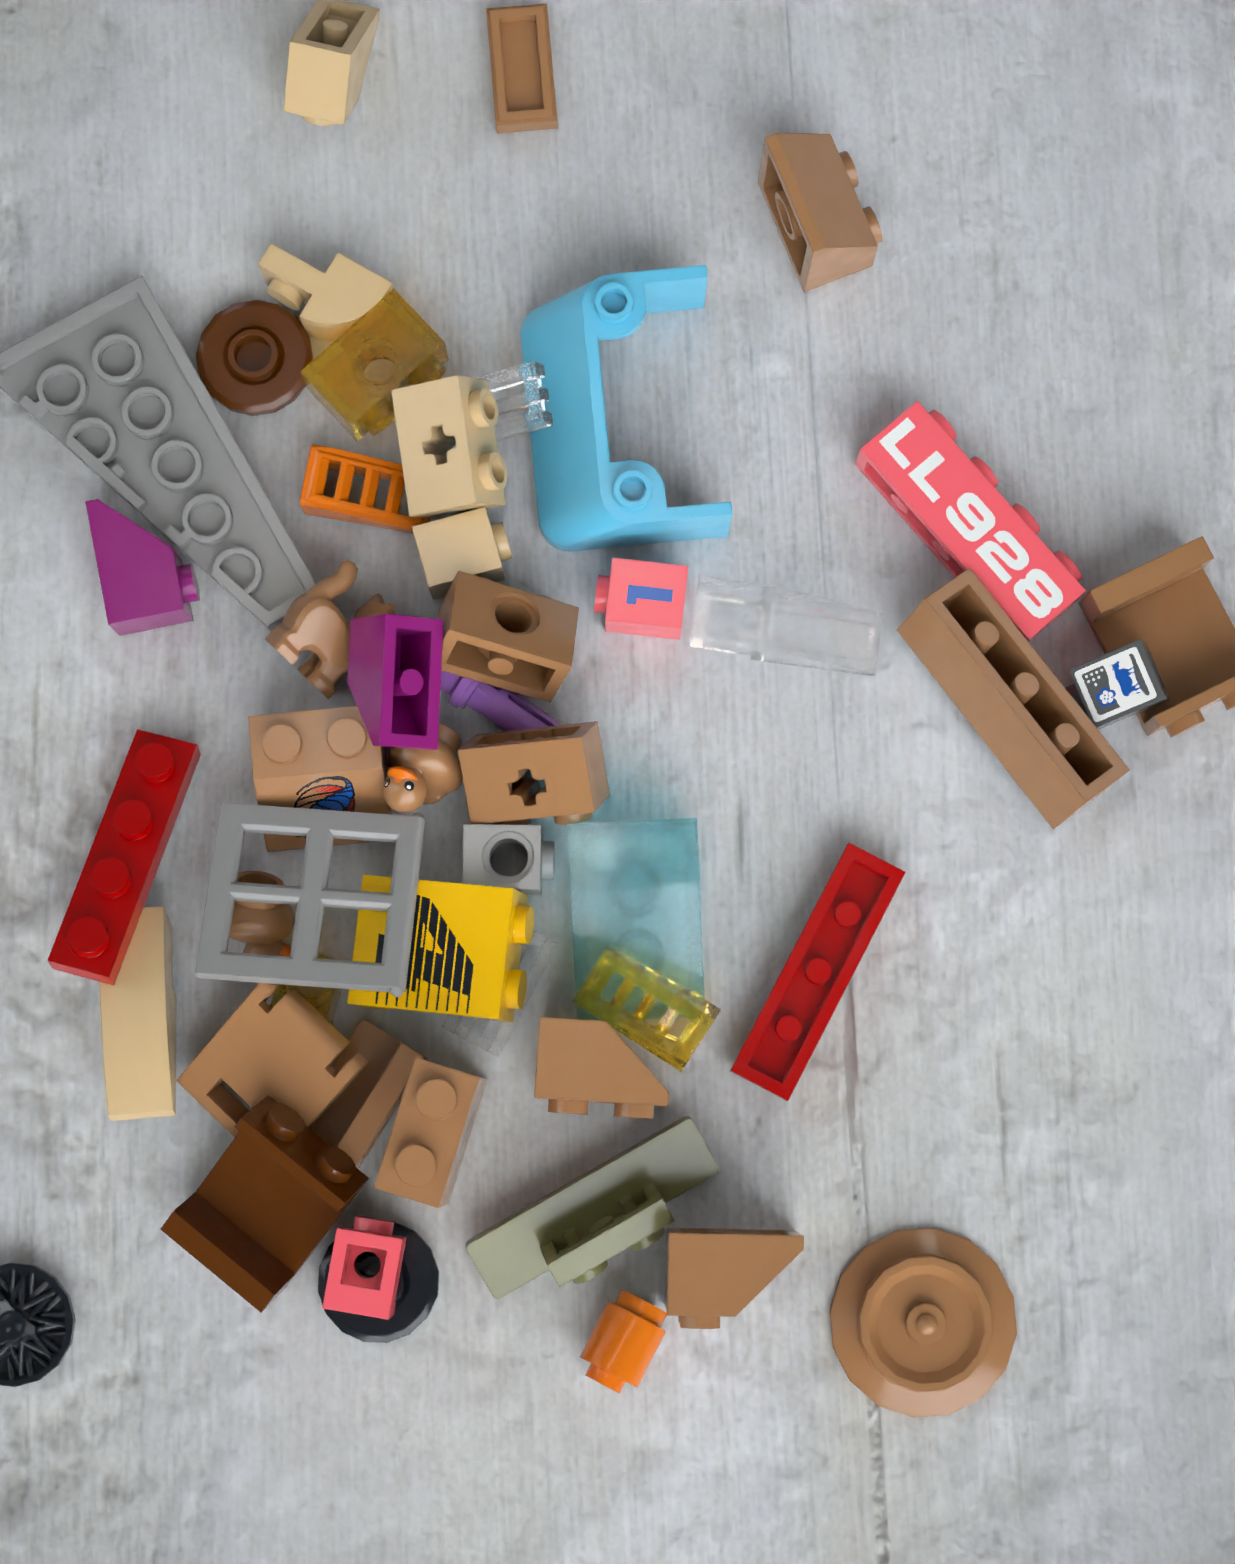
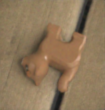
[265,560,396,699]

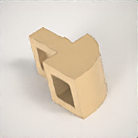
[258,244,397,342]

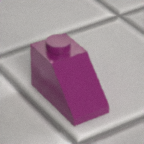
[85,499,200,636]
[347,613,444,750]

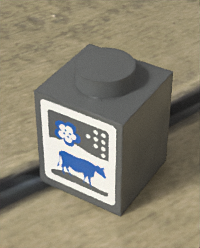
[1065,639,1171,729]

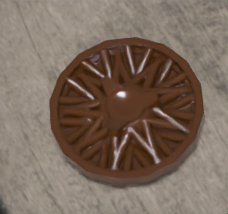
[196,300,314,416]

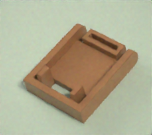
[176,983,368,1137]

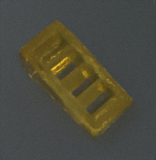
[572,946,721,1072]

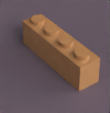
[897,568,1130,830]

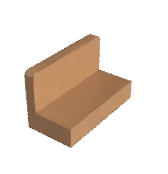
[309,1020,428,1168]

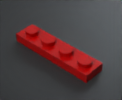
[47,729,201,986]
[730,843,906,1101]

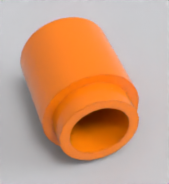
[580,1289,667,1394]

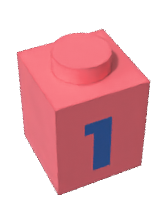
[594,558,688,640]

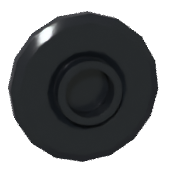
[318,1221,439,1343]
[0,1262,76,1387]

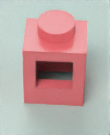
[322,1216,406,1320]

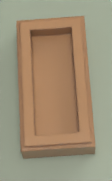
[486,3,558,134]

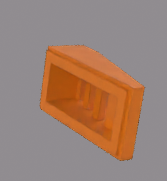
[300,444,431,534]

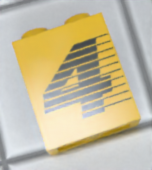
[347,874,534,1023]

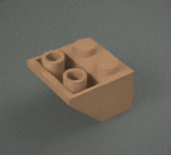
[534,1017,669,1119]

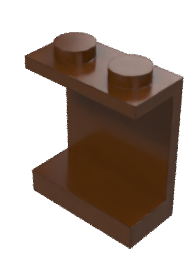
[160,1095,369,1313]

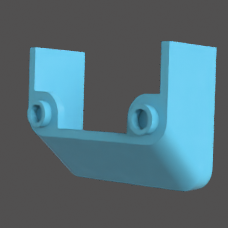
[521,265,733,552]

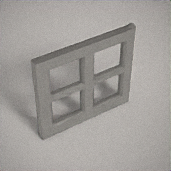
[195,802,426,997]

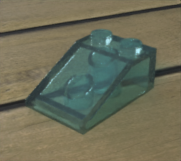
[567,818,705,1021]

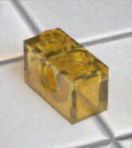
[300,289,449,442]

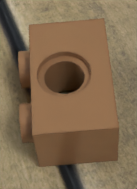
[437,571,579,703]

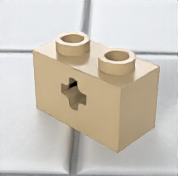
[391,375,507,519]

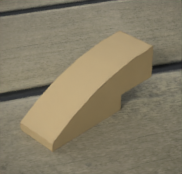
[99,906,177,1121]

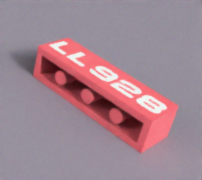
[855,401,1086,642]

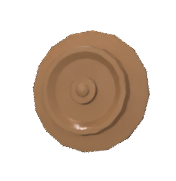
[830,1227,1017,1418]

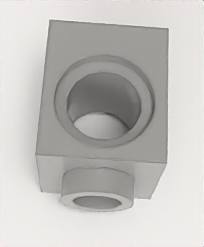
[462,824,555,895]

